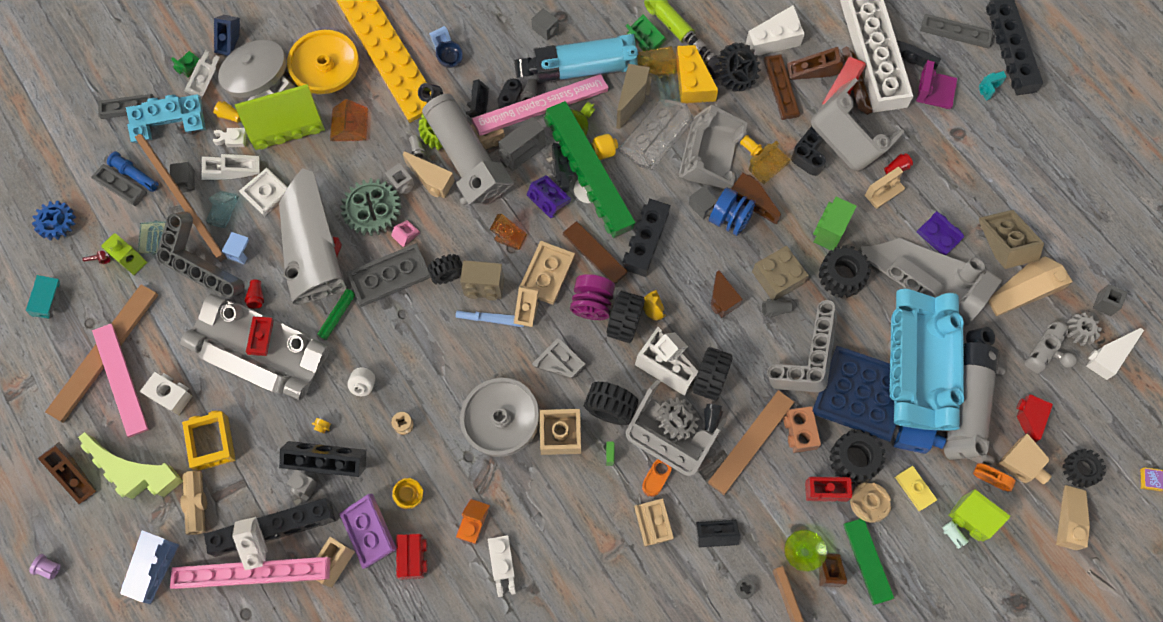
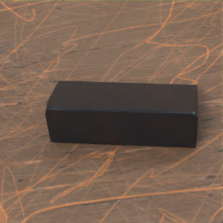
[696,519,740,548]

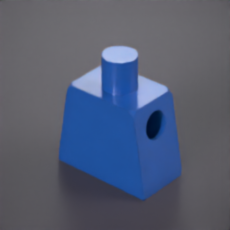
[893,426,946,454]

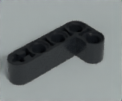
[791,126,826,176]

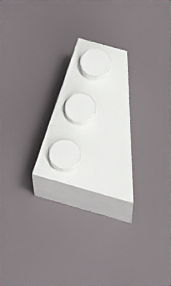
[746,6,804,56]
[635,327,698,396]

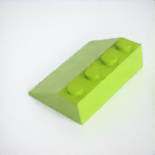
[235,84,325,150]

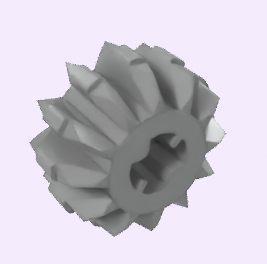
[1066,312,1102,346]

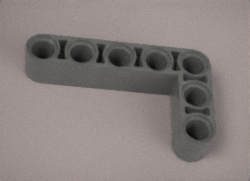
[156,212,245,298]

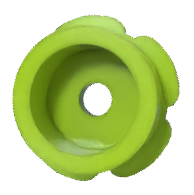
[580,102,596,118]

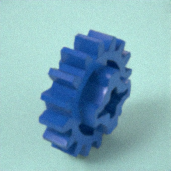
[32,201,76,240]

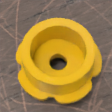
[312,418,331,434]

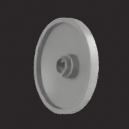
[218,40,287,98]
[460,378,540,457]

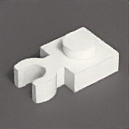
[213,128,247,147]

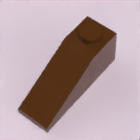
[787,47,845,80]
[731,172,781,225]
[38,442,96,504]

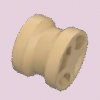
[391,412,414,435]

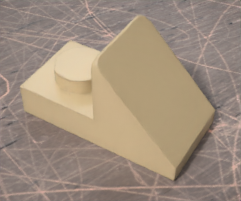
[514,285,539,327]

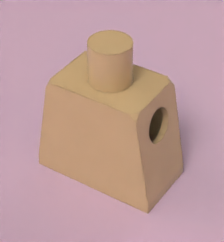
[996,434,1052,485]

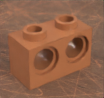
[783,406,821,453]

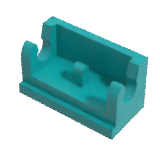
[26,275,60,319]

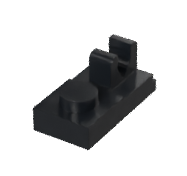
[466,79,489,117]

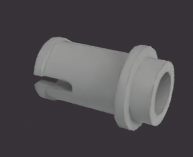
[409,135,426,158]

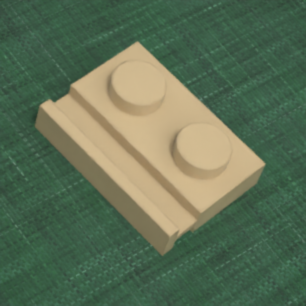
[634,499,674,547]

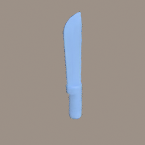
[456,310,524,327]

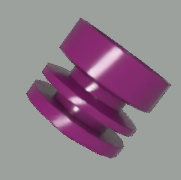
[570,274,615,320]

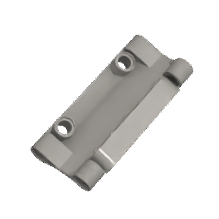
[180,293,330,401]

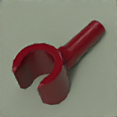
[82,250,110,264]

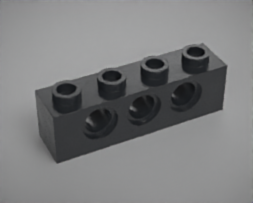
[622,198,671,277]
[279,441,367,477]

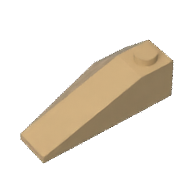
[988,256,1072,316]

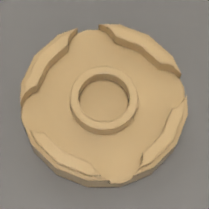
[850,482,891,523]

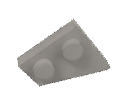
[532,338,586,379]

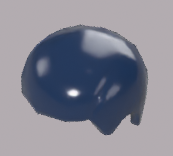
[436,40,463,68]

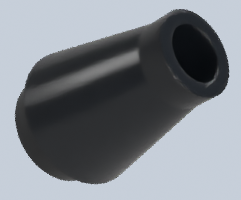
[704,404,724,434]

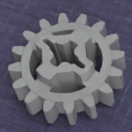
[656,397,699,441]

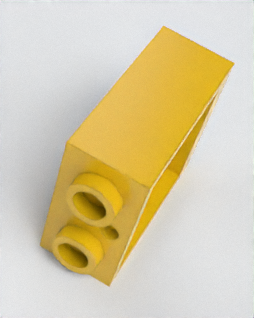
[182,410,236,471]

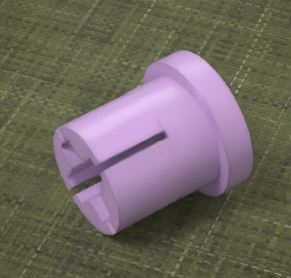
[29,554,60,580]

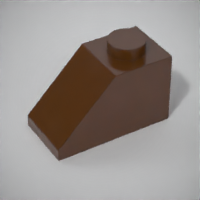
[711,270,743,318]

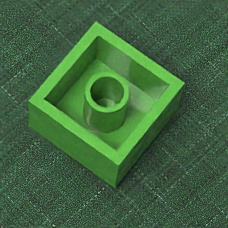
[813,197,857,250]

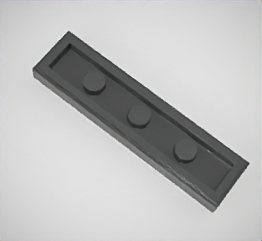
[920,14,994,49]

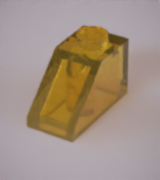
[637,46,677,76]

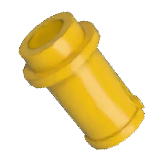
[740,135,763,157]

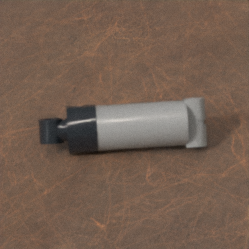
[944,326,1005,464]

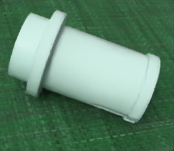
[942,521,969,549]

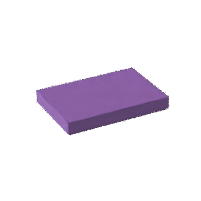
[339,493,397,569]

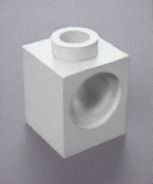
[653,332,688,362]

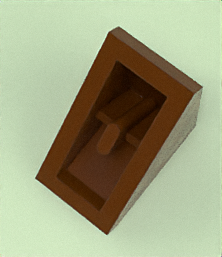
[819,553,847,587]

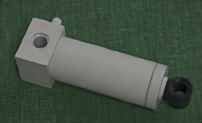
[418,83,514,205]

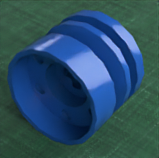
[709,187,756,236]

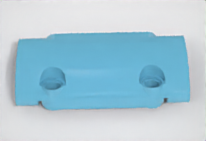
[890,289,964,431]

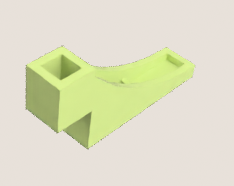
[78,432,183,499]

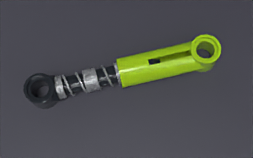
[644,0,720,79]

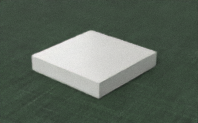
[239,167,288,217]

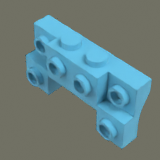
[126,94,206,143]

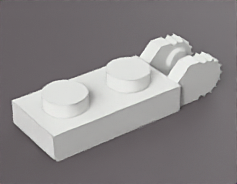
[184,49,219,99]
[488,535,516,597]

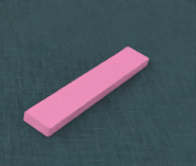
[92,324,149,438]

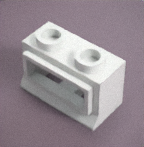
[232,517,268,571]

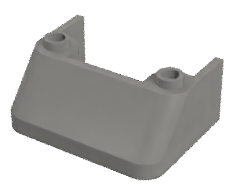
[811,78,905,171]
[626,379,727,476]

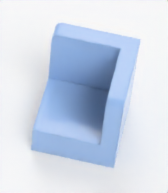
[222,232,249,264]

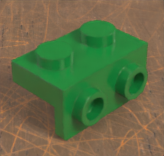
[625,14,667,54]

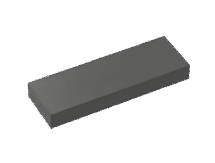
[98,94,154,119]
[91,164,147,206]

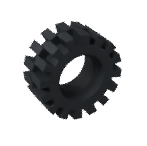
[427,254,463,285]
[1062,449,1106,488]

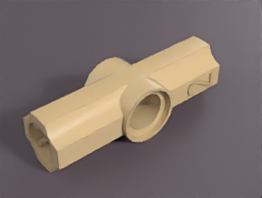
[181,471,207,535]

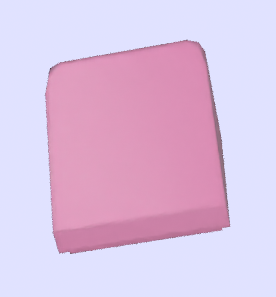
[392,220,420,247]

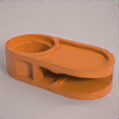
[642,459,672,497]
[973,463,1016,492]

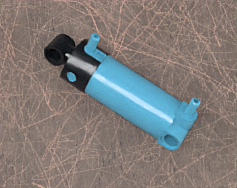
[514,34,638,84]

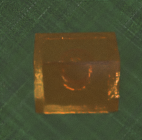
[330,99,368,141]

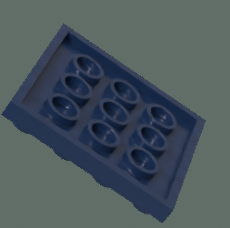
[812,346,896,442]

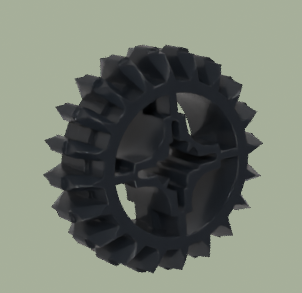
[714,43,761,92]

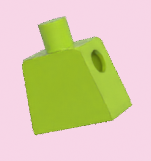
[101,233,148,276]

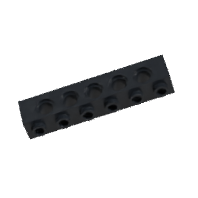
[986,0,1043,96]
[204,498,336,557]

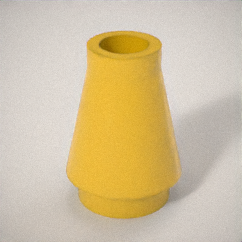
[214,101,241,123]

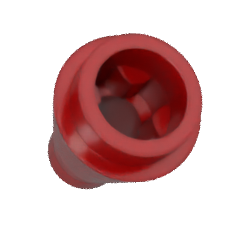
[884,153,913,174]
[244,279,264,309]

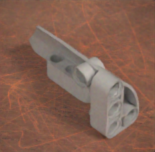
[279,168,346,305]
[860,238,1002,326]

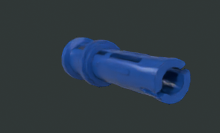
[107,151,159,192]

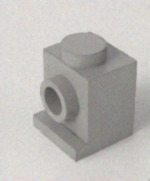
[385,163,414,195]
[287,470,318,501]

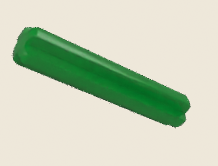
[317,289,355,340]

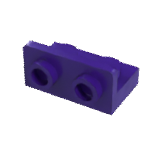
[527,175,571,218]
[917,211,965,255]

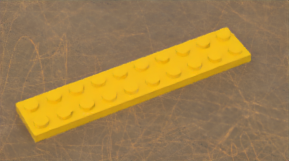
[336,0,431,123]

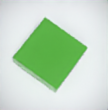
[606,442,615,466]

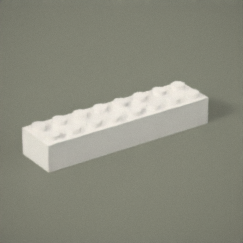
[840,0,913,113]

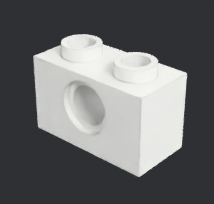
[140,372,192,416]

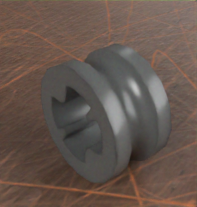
[736,579,756,599]

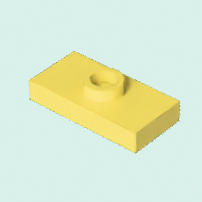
[895,466,937,512]

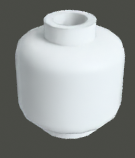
[347,367,376,397]

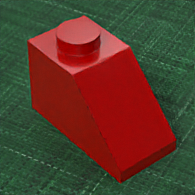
[1016,394,1053,443]

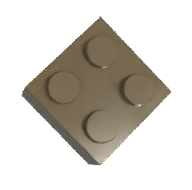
[752,246,808,300]
[460,260,504,300]

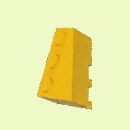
[676,45,718,103]

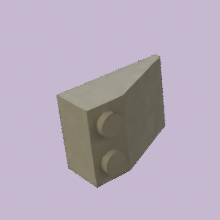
[617,64,652,129]
[979,210,1044,269]

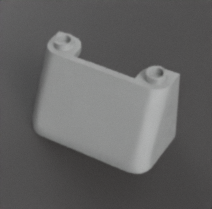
[679,104,747,189]

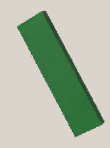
[843,519,895,605]

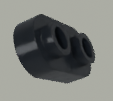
[497,78,522,109]

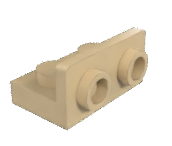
[865,167,905,208]

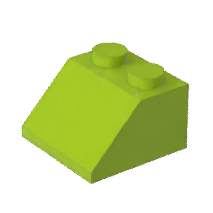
[948,489,1011,542]

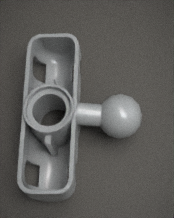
[1025,321,1077,374]

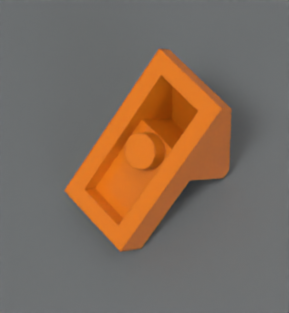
[456,499,490,545]

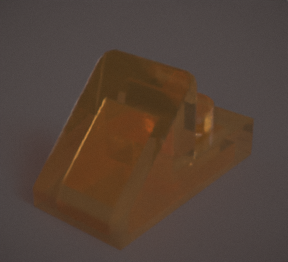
[490,214,527,250]

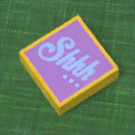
[1140,468,1163,492]

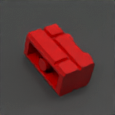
[805,477,852,502]
[396,534,428,580]

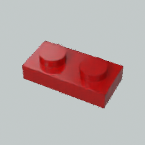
[246,316,274,356]

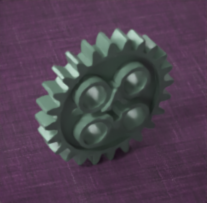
[340,178,402,236]

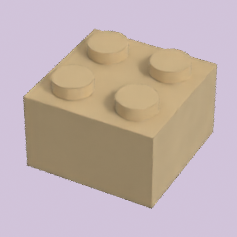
[540,409,581,455]

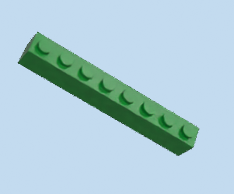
[544,101,636,238]

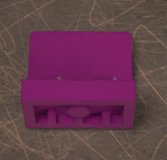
[916,60,957,109]

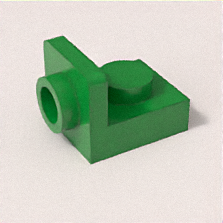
[171,51,199,77]

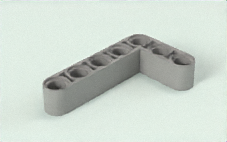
[767,300,837,392]

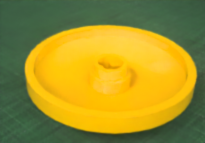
[287,30,359,94]

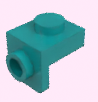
[978,71,1007,101]

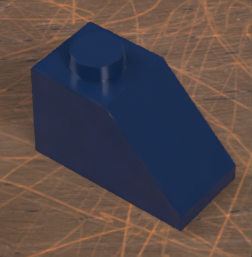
[214,15,240,56]

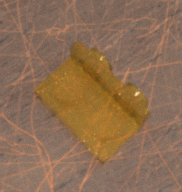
[749,140,790,185]

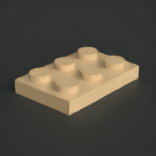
[518,241,575,305]

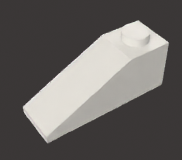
[1086,328,1144,380]

